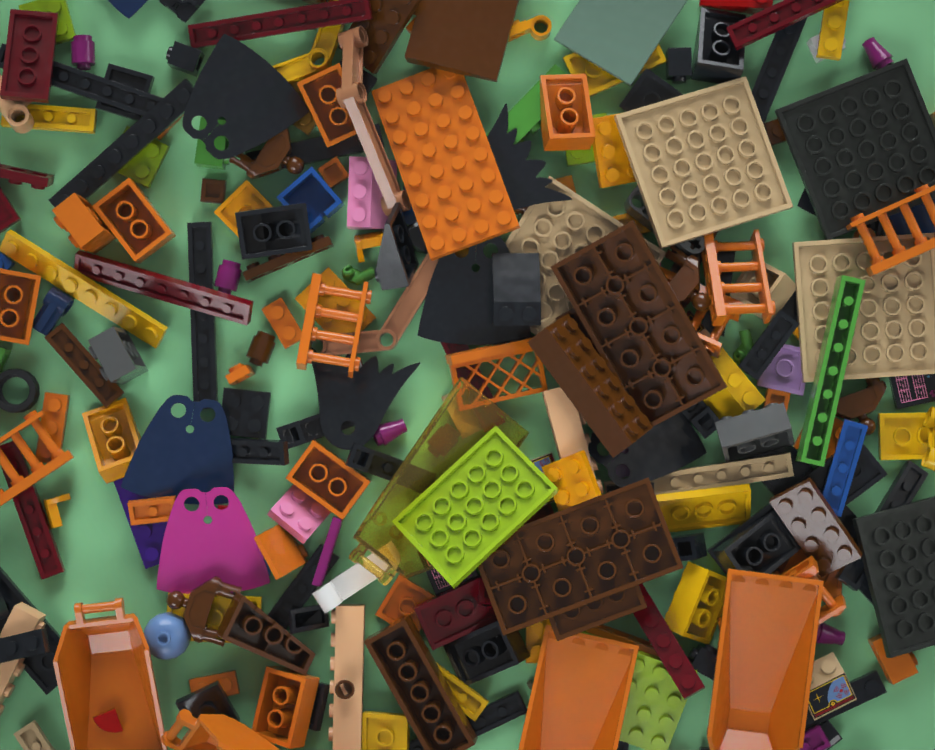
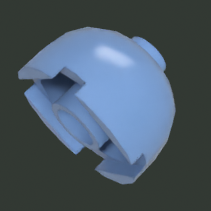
[144,612,191,660]

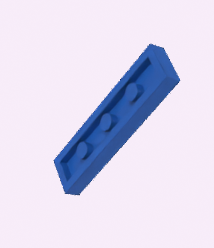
[822,419,868,517]

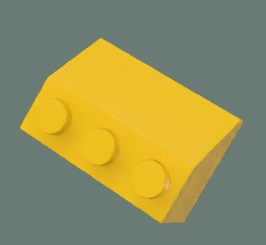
[703,348,766,419]
[664,561,726,644]

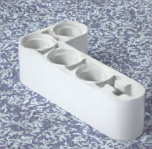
[312,542,403,613]

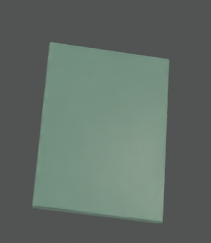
[554,0,688,86]

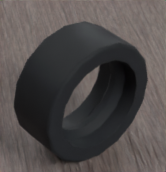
[0,369,40,413]

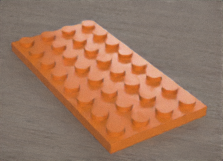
[371,68,520,261]

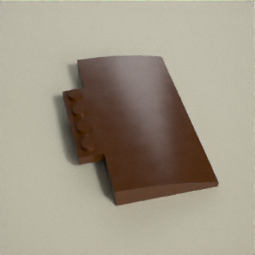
[405,0,519,82]
[551,220,727,427]
[478,477,683,641]

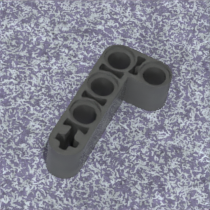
[624,185,705,257]

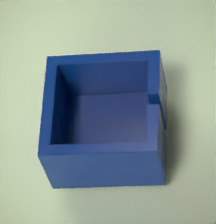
[276,166,344,234]

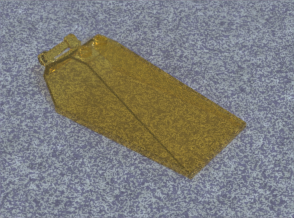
[349,377,529,586]

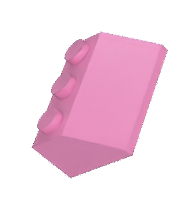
[347,156,397,231]

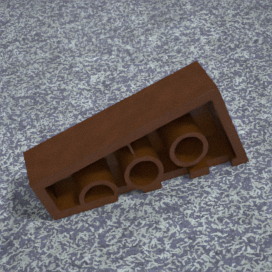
[216,591,315,676]

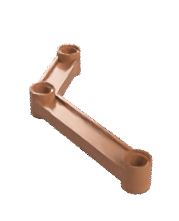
[336,26,411,216]
[310,253,439,356]

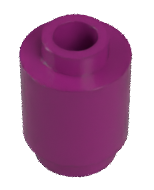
[71,35,95,70]
[214,259,242,295]

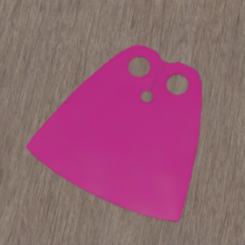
[157,487,270,594]

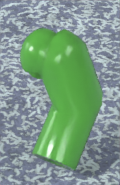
[342,265,375,285]
[733,329,754,363]

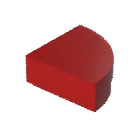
[93,708,123,733]

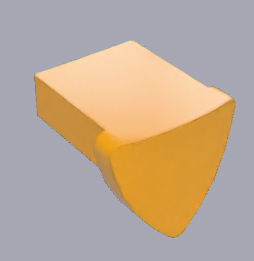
[354,230,383,263]
[43,493,71,529]

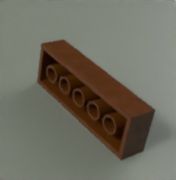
[527,314,653,457]
[364,614,478,750]

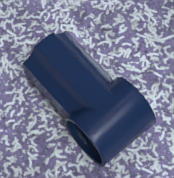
[32,287,74,336]

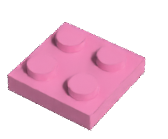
[267,484,331,544]

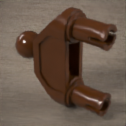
[229,128,304,179]
[665,245,711,311]
[835,378,887,436]
[166,576,242,647]

